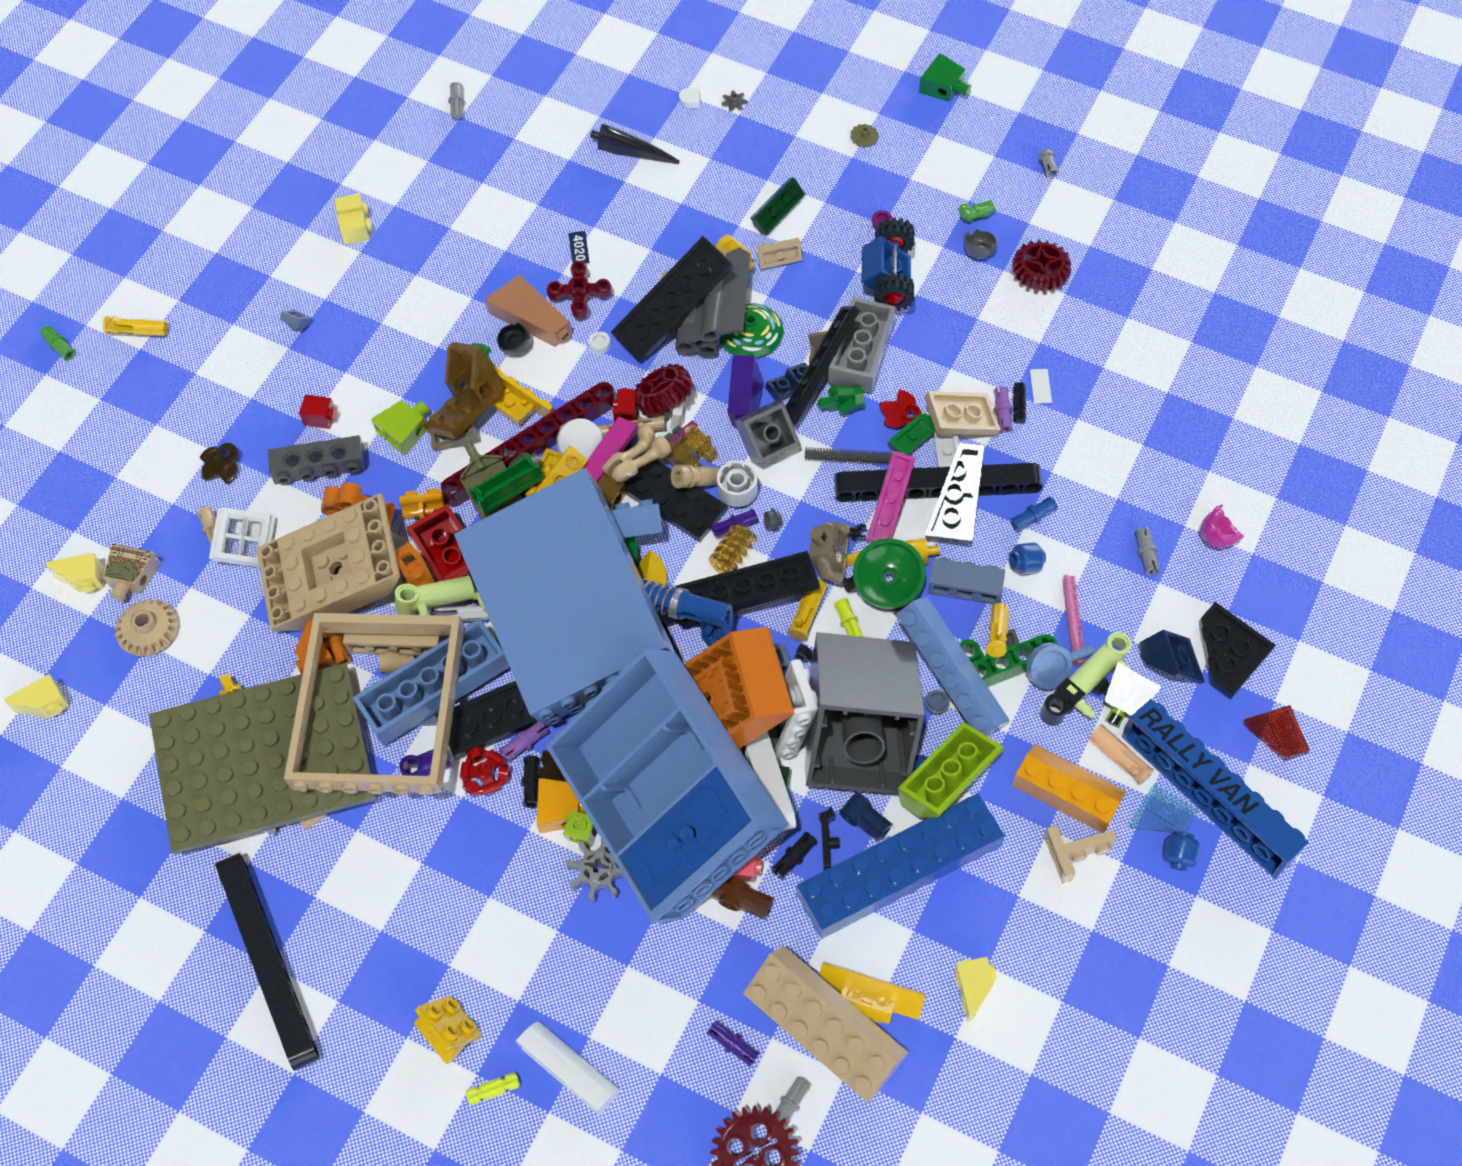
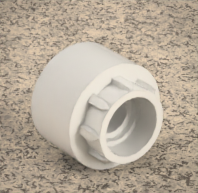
[717,460,757,507]

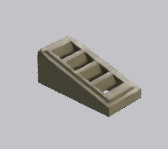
[430,421,481,451]

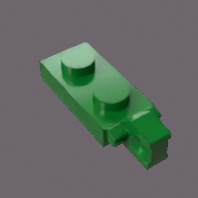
[887,412,936,455]

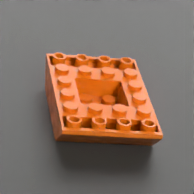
[683,627,795,749]

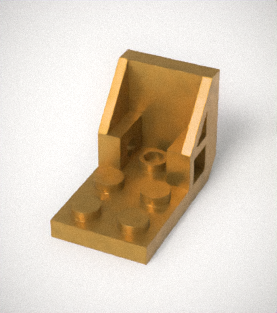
[423,341,502,439]

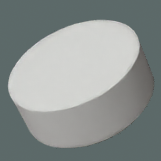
[588,332,611,354]

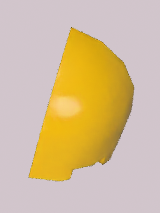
[637,550,667,587]

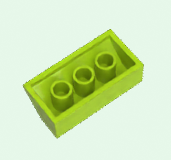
[898,722,1004,818]

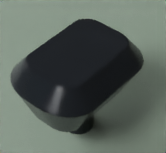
[1092,678,1109,696]

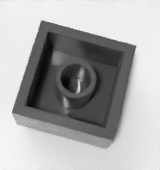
[734,401,801,464]

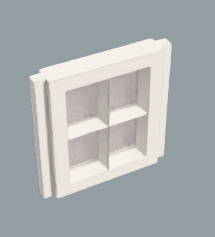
[209,507,275,568]

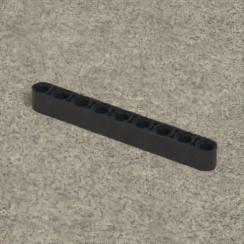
[834,463,1043,502]
[215,852,320,1071]

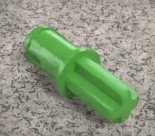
[40,325,76,361]

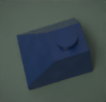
[1139,629,1205,684]

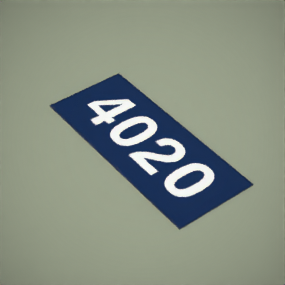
[568,231,590,264]

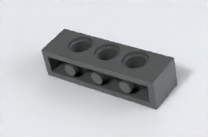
[268,435,366,485]

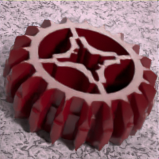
[1012,239,1072,295]
[634,364,693,417]

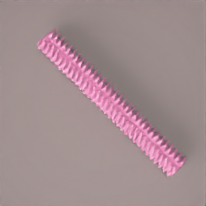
[1062,575,1086,667]

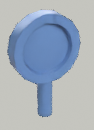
[1026,642,1095,690]

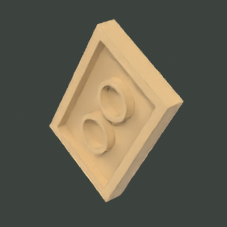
[924,391,1001,435]

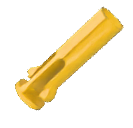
[103,316,168,336]
[788,579,827,641]
[986,602,1010,658]

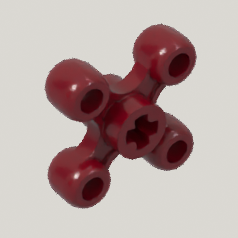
[546,260,612,320]

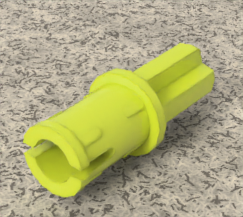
[834,598,864,637]

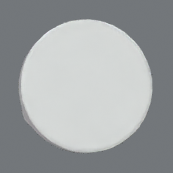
[556,419,603,459]

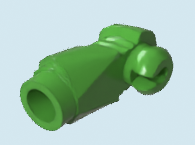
[959,200,996,223]

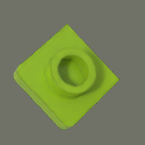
[563,810,595,848]

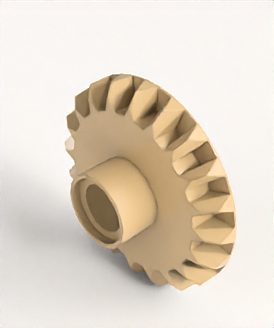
[114,598,179,656]

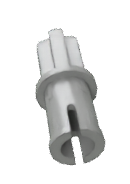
[448,82,465,120]
[776,1077,810,1122]

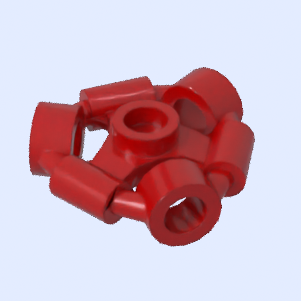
[459,747,511,797]

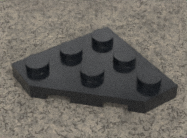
[1199,602,1276,699]

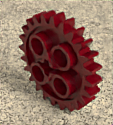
[710,1105,802,1166]

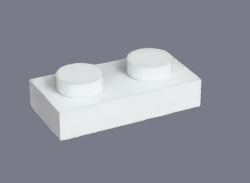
[934,431,959,467]

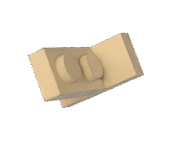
[1044,825,1117,884]

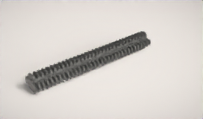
[805,447,891,465]

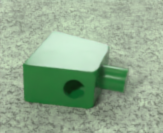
[919,53,972,102]

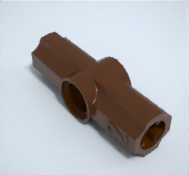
[709,877,774,920]

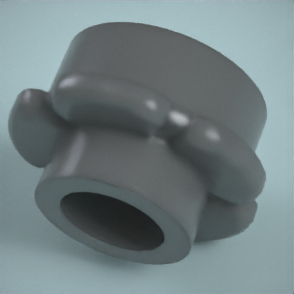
[763,508,782,531]

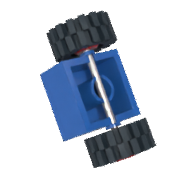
[861,217,915,311]

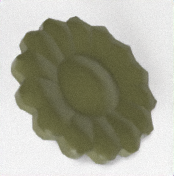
[850,124,879,147]

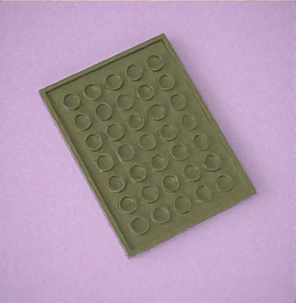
[149,663,377,854]

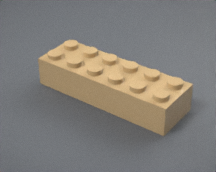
[743,945,909,1103]

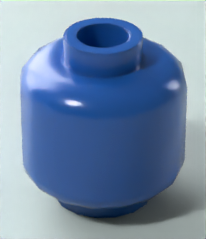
[1008,542,1046,574]
[1163,831,1200,871]

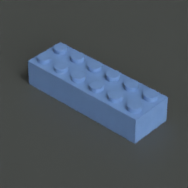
[352,618,509,746]

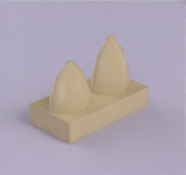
[756,237,803,269]

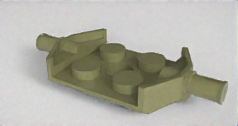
[459,442,523,520]

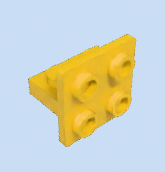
[414,996,482,1064]

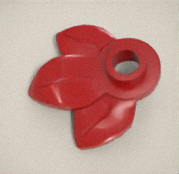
[879,389,922,428]

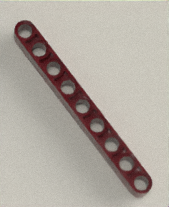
[440,382,615,507]

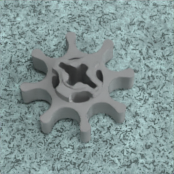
[566,839,626,903]

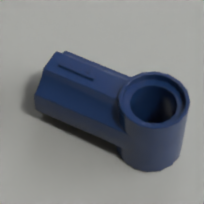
[839,792,892,842]

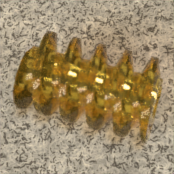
[709,524,757,574]

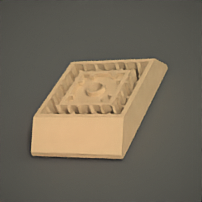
[256,493,400,631]

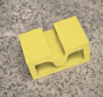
[334,194,372,245]

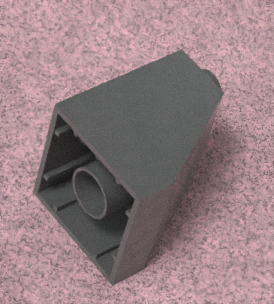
[805,632,925,795]

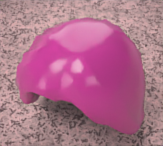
[1200,504,1244,549]

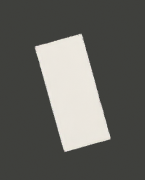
[1030,369,1052,403]

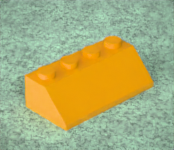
[1012,744,1127,833]

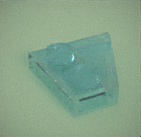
[1128,784,1200,833]

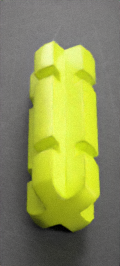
[466,1072,520,1105]

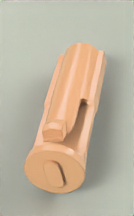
[1089,724,1154,785]

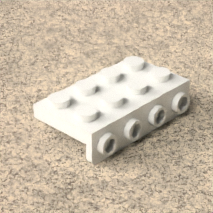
[774,659,818,759]

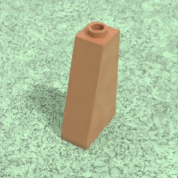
[485,275,572,347]

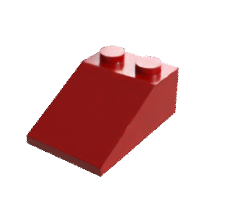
[406,504,469,581]

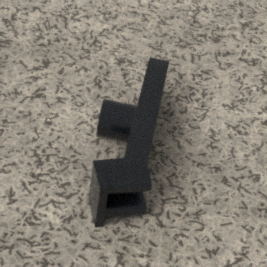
[818,807,839,871]

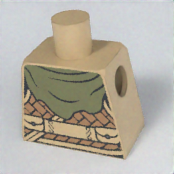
[104,543,161,602]

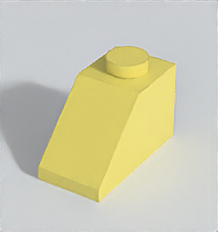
[46,553,103,593]
[4,674,69,719]
[954,957,997,1022]

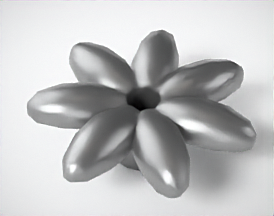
[721,90,748,111]

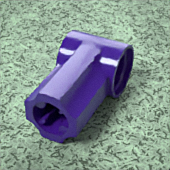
[399,749,451,776]

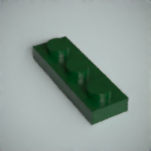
[750,177,805,235]

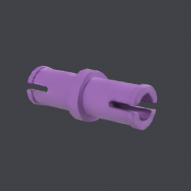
[994,386,1013,433]
[499,721,548,762]

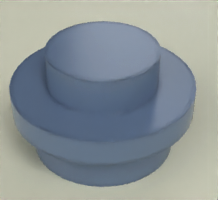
[925,690,950,714]

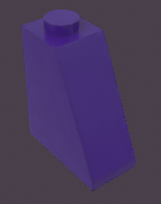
[727,355,764,427]

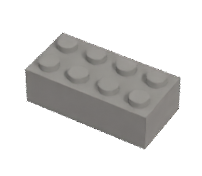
[828,297,896,393]

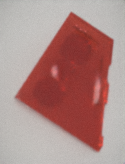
[1243,705,1310,761]

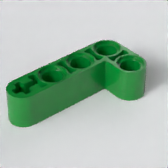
[960,634,1058,687]

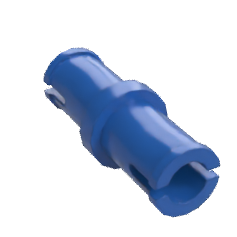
[1010,496,1058,532]

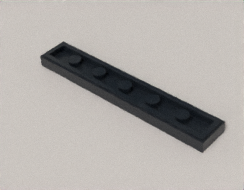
[785,306,860,425]

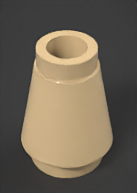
[379,650,414,675]

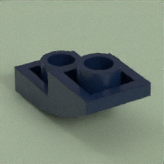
[765,362,808,402]

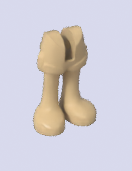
[602,424,671,483]

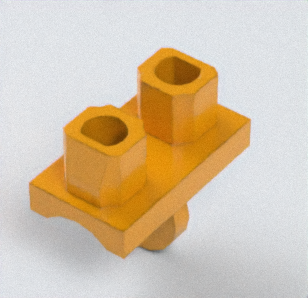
[399,488,444,519]

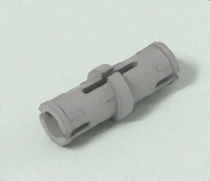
[1135,527,1161,576]

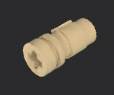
[671,465,719,488]

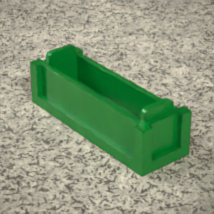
[469,453,544,515]

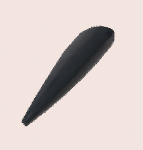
[590,124,680,164]

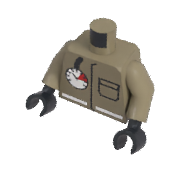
[809,522,867,592]

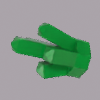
[817,385,865,416]

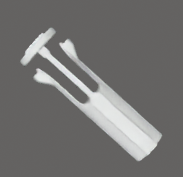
[428,605,490,622]

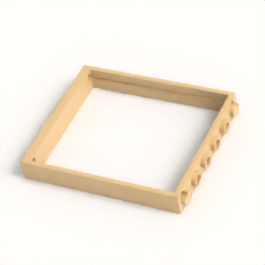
[284,613,465,796]

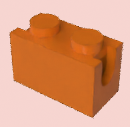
[395,542,434,586]

